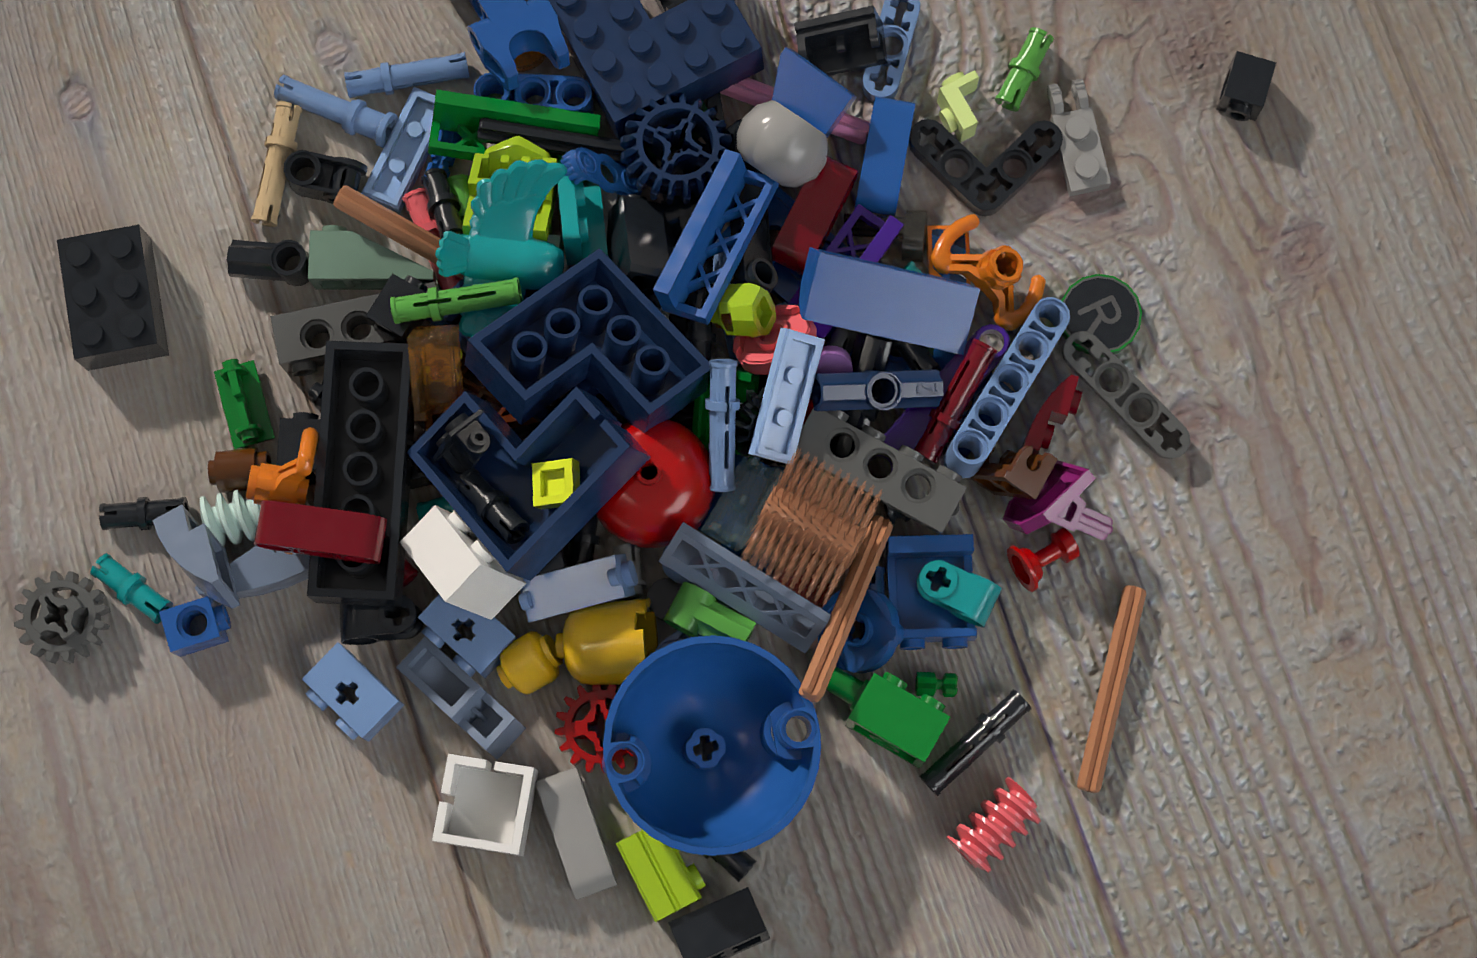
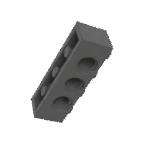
[270,282,446,376]
[795,408,967,535]

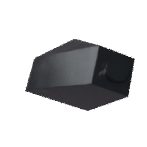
[606,194,687,304]

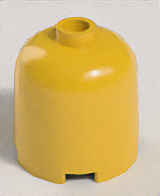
[555,598,658,685]

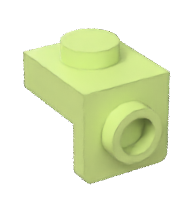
[937,70,979,143]

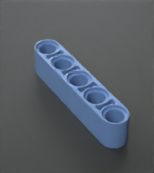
[943,297,1070,478]

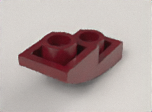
[1021,374,1083,454]

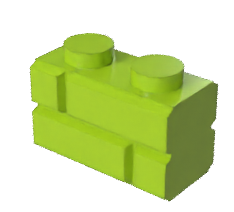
[616,829,706,923]

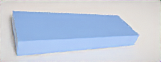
[361,87,435,213]
[748,328,825,465]

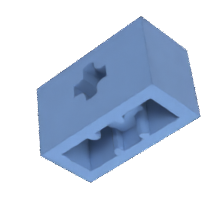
[418,595,517,679]
[302,642,405,742]

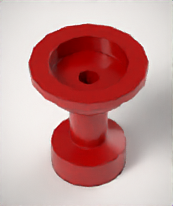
[1007,528,1080,592]

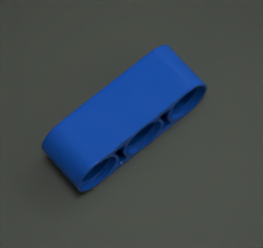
[473,73,595,114]
[855,96,916,217]

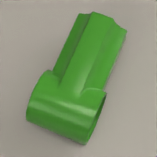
[663,582,756,642]

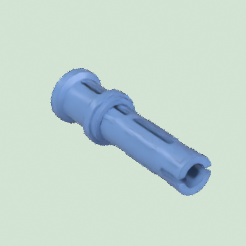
[274,74,398,148]

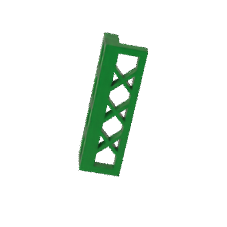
[428,89,601,163]

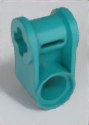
[916,560,1002,628]

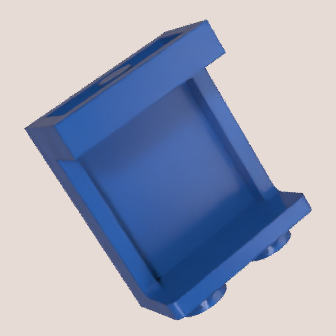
[886,534,977,650]

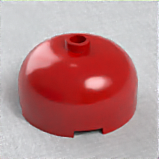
[595,419,715,548]

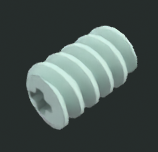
[200,490,261,546]

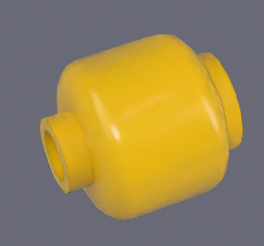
[497,631,563,695]

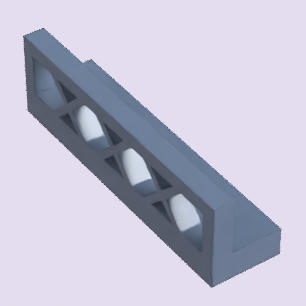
[659,522,831,653]

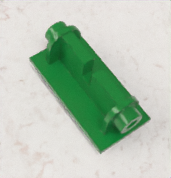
[214,359,275,450]

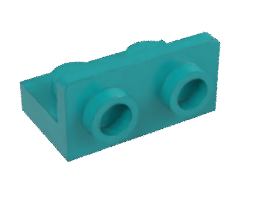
[557,176,608,265]

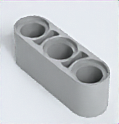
[536,767,618,900]

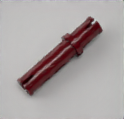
[913,338,998,464]

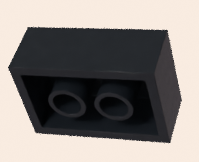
[57,224,169,371]

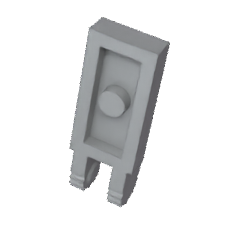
[1047,78,1111,197]

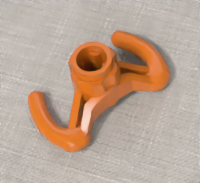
[931,214,1046,331]
[245,427,318,555]

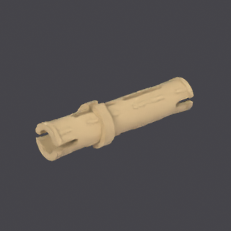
[251,101,302,227]

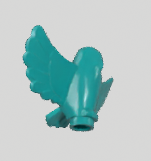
[435,159,567,338]

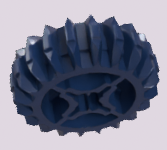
[620,93,732,206]

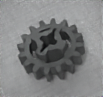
[14,571,111,664]

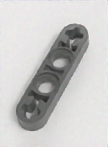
[1062,331,1190,459]

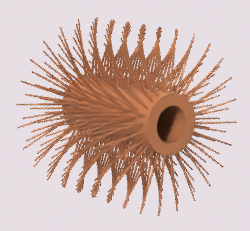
[741,448,883,606]

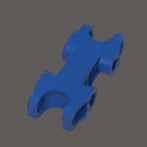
[467,0,570,91]

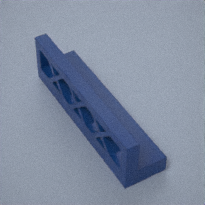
[653,149,779,325]

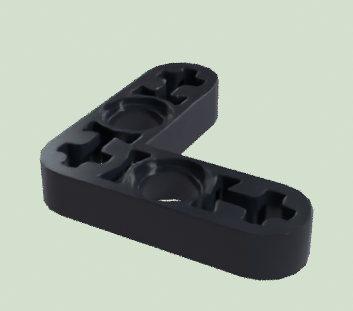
[909,119,1063,217]

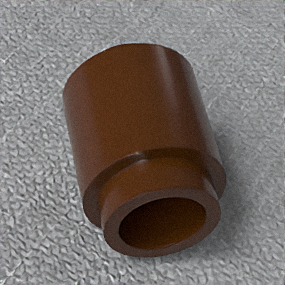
[208,448,272,493]

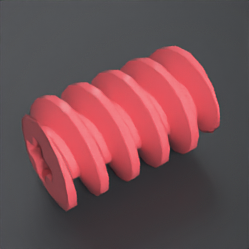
[946,777,1041,873]

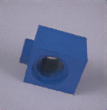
[159,596,231,657]

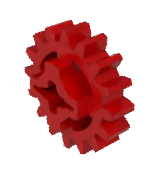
[554,684,634,775]

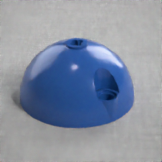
[602,635,821,856]

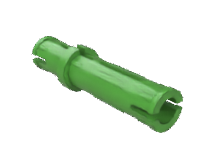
[390,277,523,324]

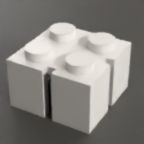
[400,505,526,620]
[432,754,539,857]

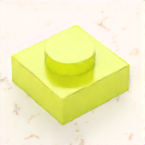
[532,458,580,510]

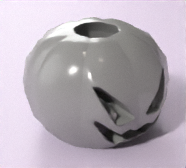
[737,100,828,188]

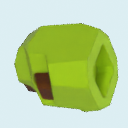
[711,283,776,338]

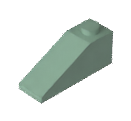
[308,225,439,290]

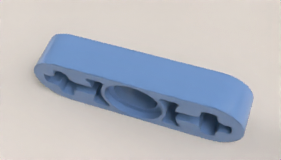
[862,0,920,103]

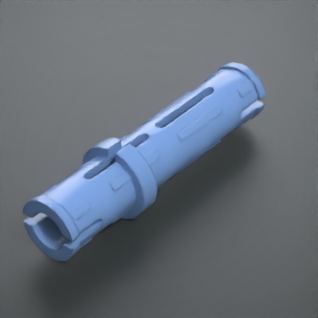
[344,52,470,98]
[705,359,740,492]

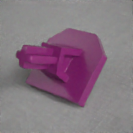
[1002,460,1113,540]

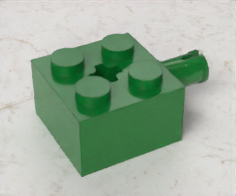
[826,667,950,768]

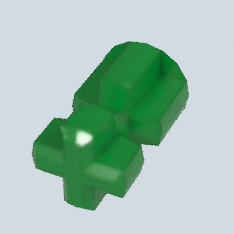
[915,672,958,697]

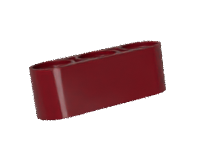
[771,156,859,275]
[254,500,387,564]

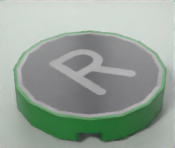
[1061,274,1142,358]

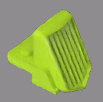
[462,136,558,242]

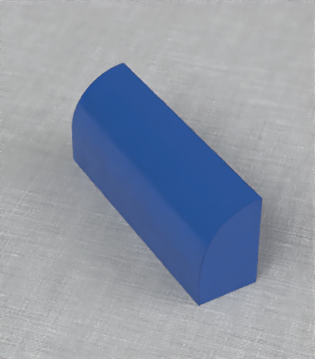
[799,247,980,355]

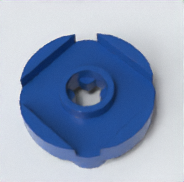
[818,588,904,674]

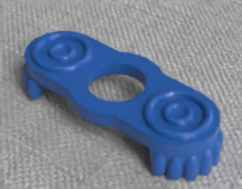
[560,147,642,196]

